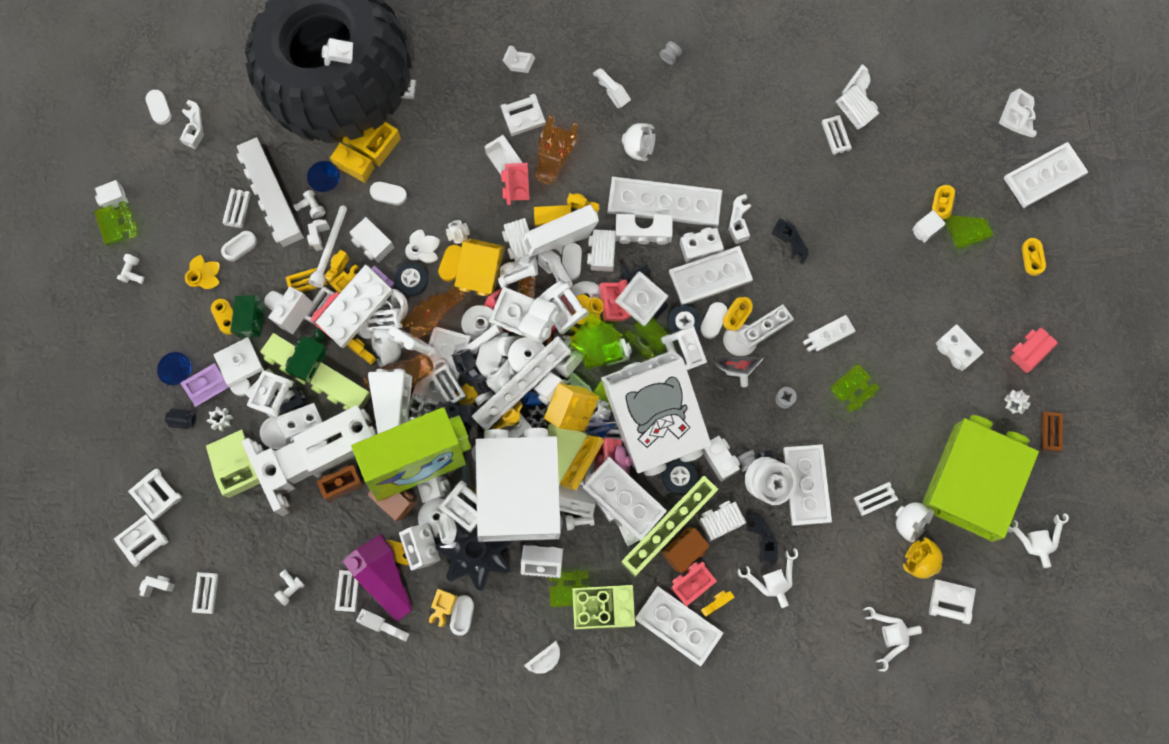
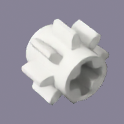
[446,220,470,244]
[1004,390,1030,414]
[590,400,612,424]
[207,407,233,432]

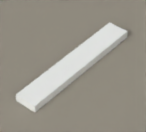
[472,336,571,431]

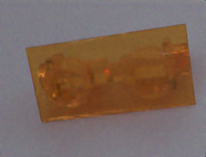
[517,275,537,299]

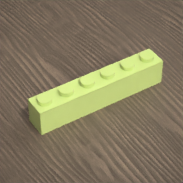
[260,333,371,410]
[621,476,718,577]

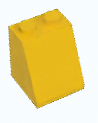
[454,238,506,296]

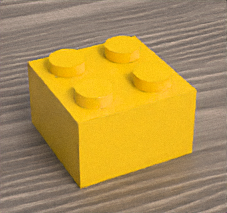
[544,383,599,432]

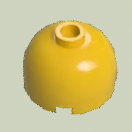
[903,537,943,579]

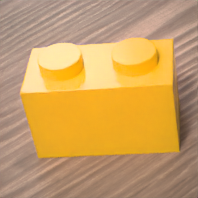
[330,143,375,183]

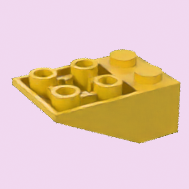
[342,122,401,167]

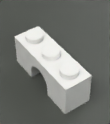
[615,214,672,245]

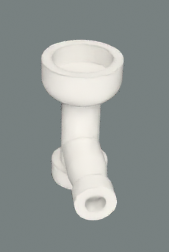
[293,190,326,219]
[117,254,145,284]
[565,515,594,531]
[274,570,305,606]

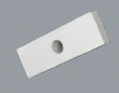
[737,304,794,350]

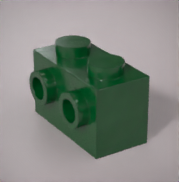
[230,295,265,338]
[285,336,328,384]

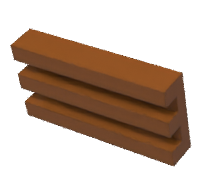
[1041,411,1063,452]

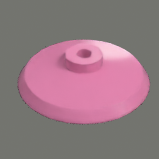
[615,445,631,475]

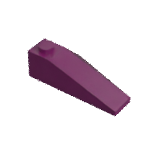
[343,534,413,622]

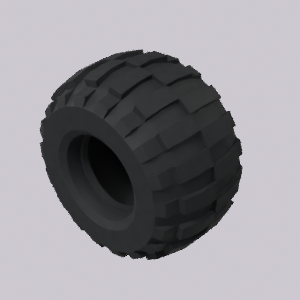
[245,0,412,143]

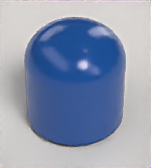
[524,391,542,409]

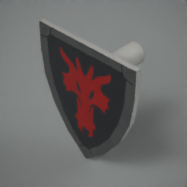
[714,357,763,387]

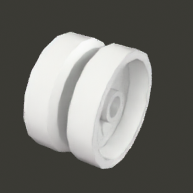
[745,457,796,505]

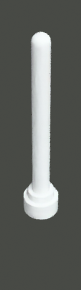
[308,205,347,288]

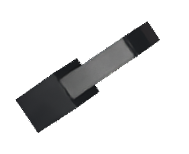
[771,218,809,264]
[451,349,491,394]
[430,400,460,419]
[747,515,778,562]

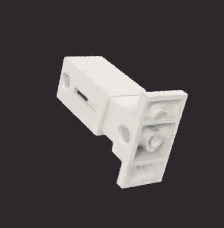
[241,405,378,516]

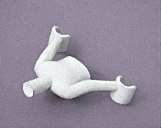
[1007,513,1069,568]
[737,548,798,608]
[863,607,922,671]

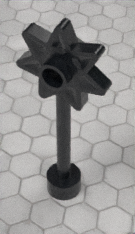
[436,405,513,591]

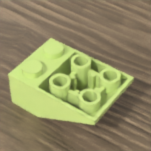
[206,429,260,498]
[572,585,635,629]

